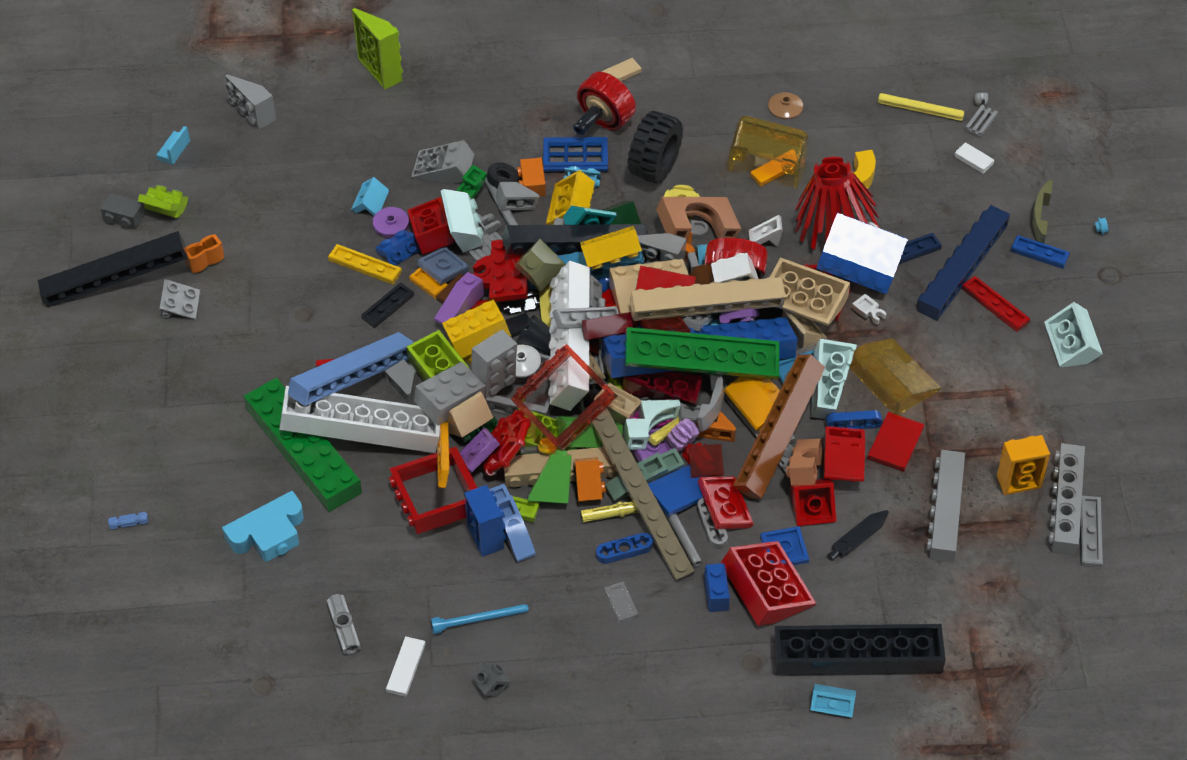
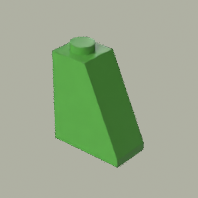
[528,450,572,503]

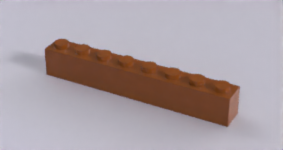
[733,354,825,499]

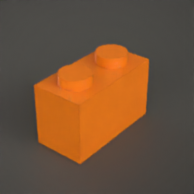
[517,157,546,197]
[574,457,605,501]

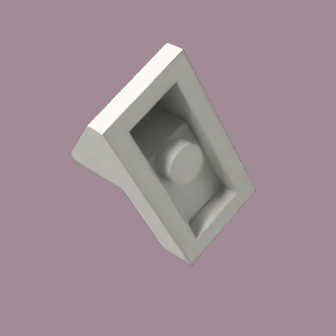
[749,215,783,246]

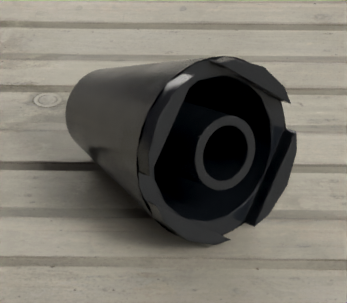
[516,315,551,356]

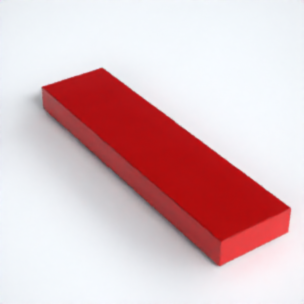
[962,276,1031,332]

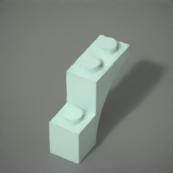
[623,400,681,450]

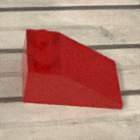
[407,197,456,254]

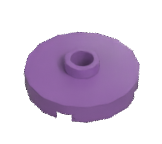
[373,207,409,238]

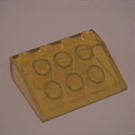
[849,338,941,415]

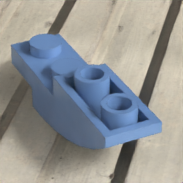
[489,484,536,562]

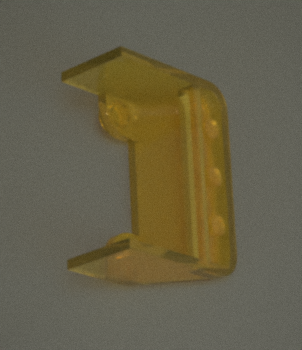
[729,116,808,188]

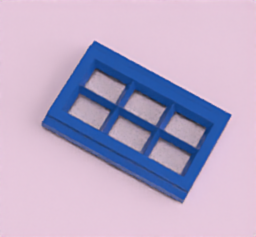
[543,137,608,172]

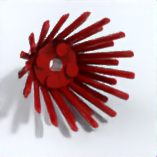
[795,156,879,249]

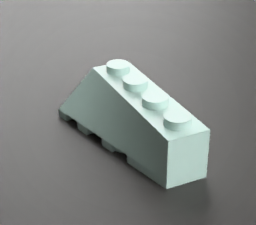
[811,339,857,419]

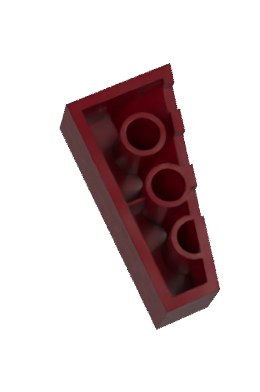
[623,371,703,405]

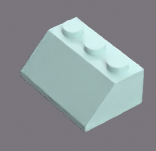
[441,189,484,253]
[1044,302,1103,367]

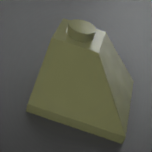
[514,239,566,292]

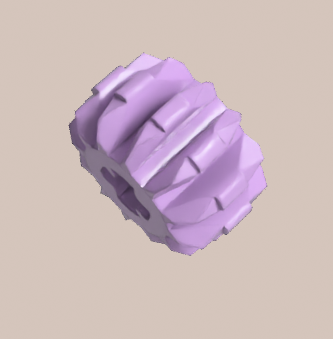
[667,418,700,451]

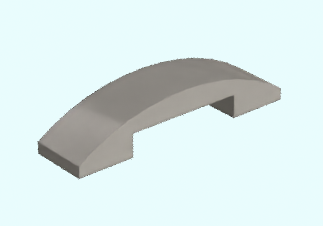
[698,374,724,432]

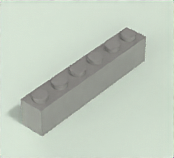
[927,450,965,562]

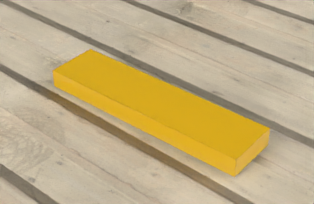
[328,244,402,285]

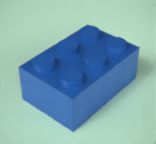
[464,485,506,557]

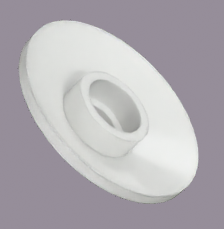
[516,345,541,378]

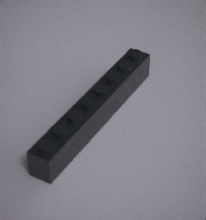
[502,224,649,255]
[38,231,188,307]

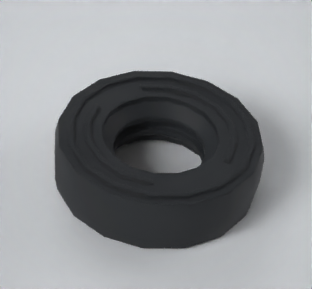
[486,162,519,188]

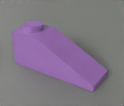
[434,272,484,325]

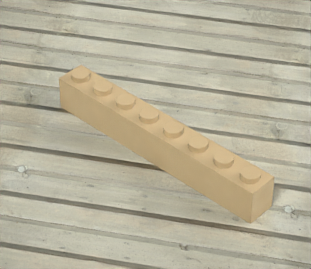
[630,276,786,321]

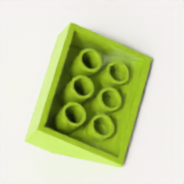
[352,8,403,90]

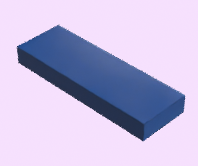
[1011,235,1070,269]

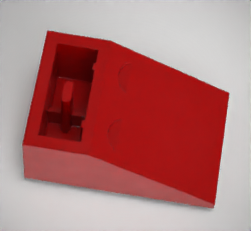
[823,426,865,482]

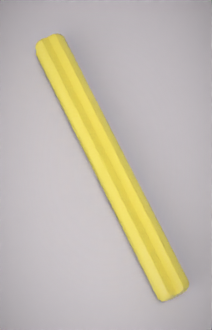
[878,93,964,121]

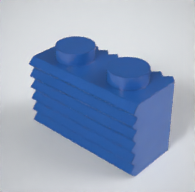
[704,563,730,612]

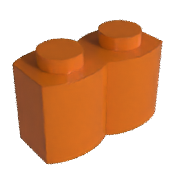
[185,234,225,273]

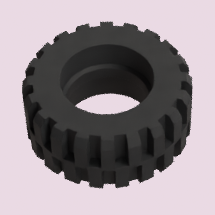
[627,110,683,183]

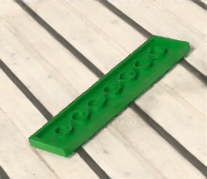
[625,327,779,380]

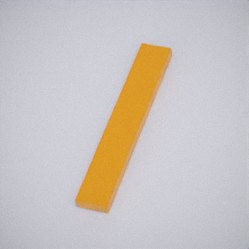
[437,421,449,488]

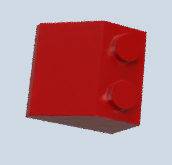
[790,479,837,526]

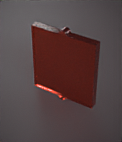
[689,444,724,478]

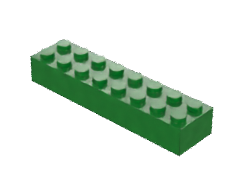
[244,377,362,512]

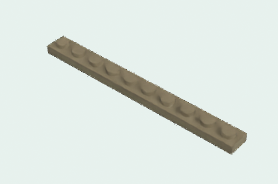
[587,404,695,582]

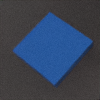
[760,526,810,566]

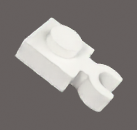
[852,294,886,325]

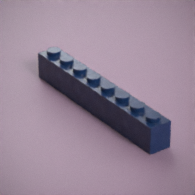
[917,205,1010,321]

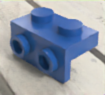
[375,230,421,265]

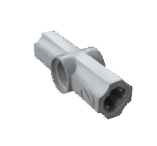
[327,594,361,655]

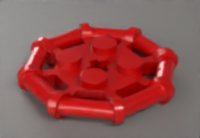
[480,410,531,475]

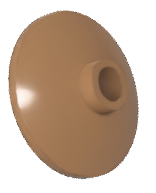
[768,92,803,119]

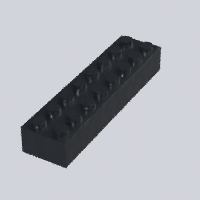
[774,624,946,675]

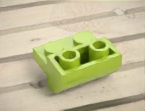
[138,185,189,218]

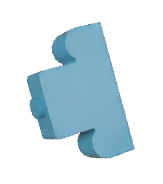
[222,491,304,562]

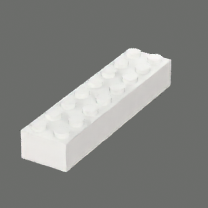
[548,261,590,411]
[279,386,440,453]

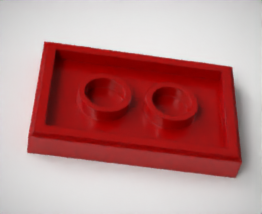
[635,265,696,291]
[867,412,925,472]
[697,476,754,529]

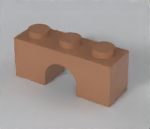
[786,438,823,485]

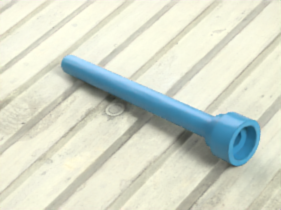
[431,604,529,634]

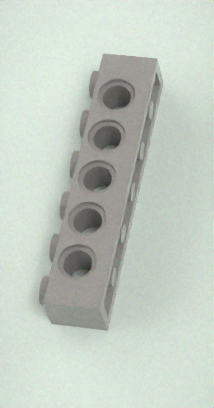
[1049,443,1085,555]

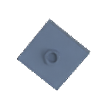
[417,247,469,285]

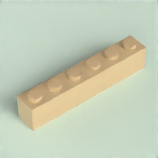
[503,447,619,487]

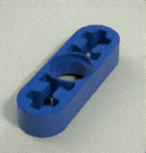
[825,410,883,429]
[596,533,653,564]

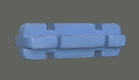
[108,512,148,529]

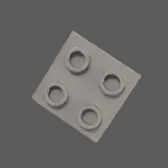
[159,279,200,320]

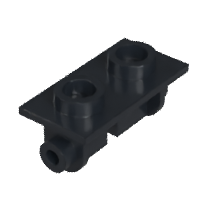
[501,291,540,315]

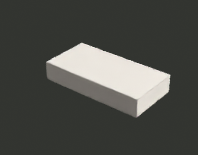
[954,142,994,174]

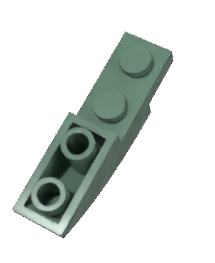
[605,448,684,502]

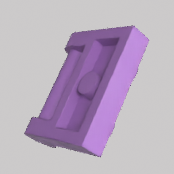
[719,308,760,324]

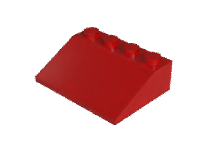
[721,541,816,626]

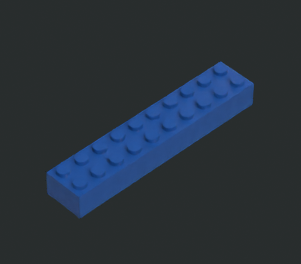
[602,317,798,378]

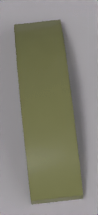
[1032,180,1053,243]

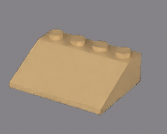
[770,258,850,326]
[609,259,688,319]

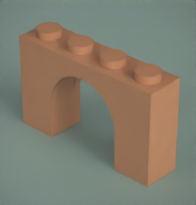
[656,197,741,240]

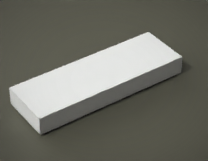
[386,636,426,697]

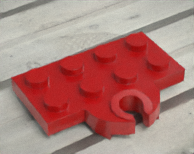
[473,239,528,302]

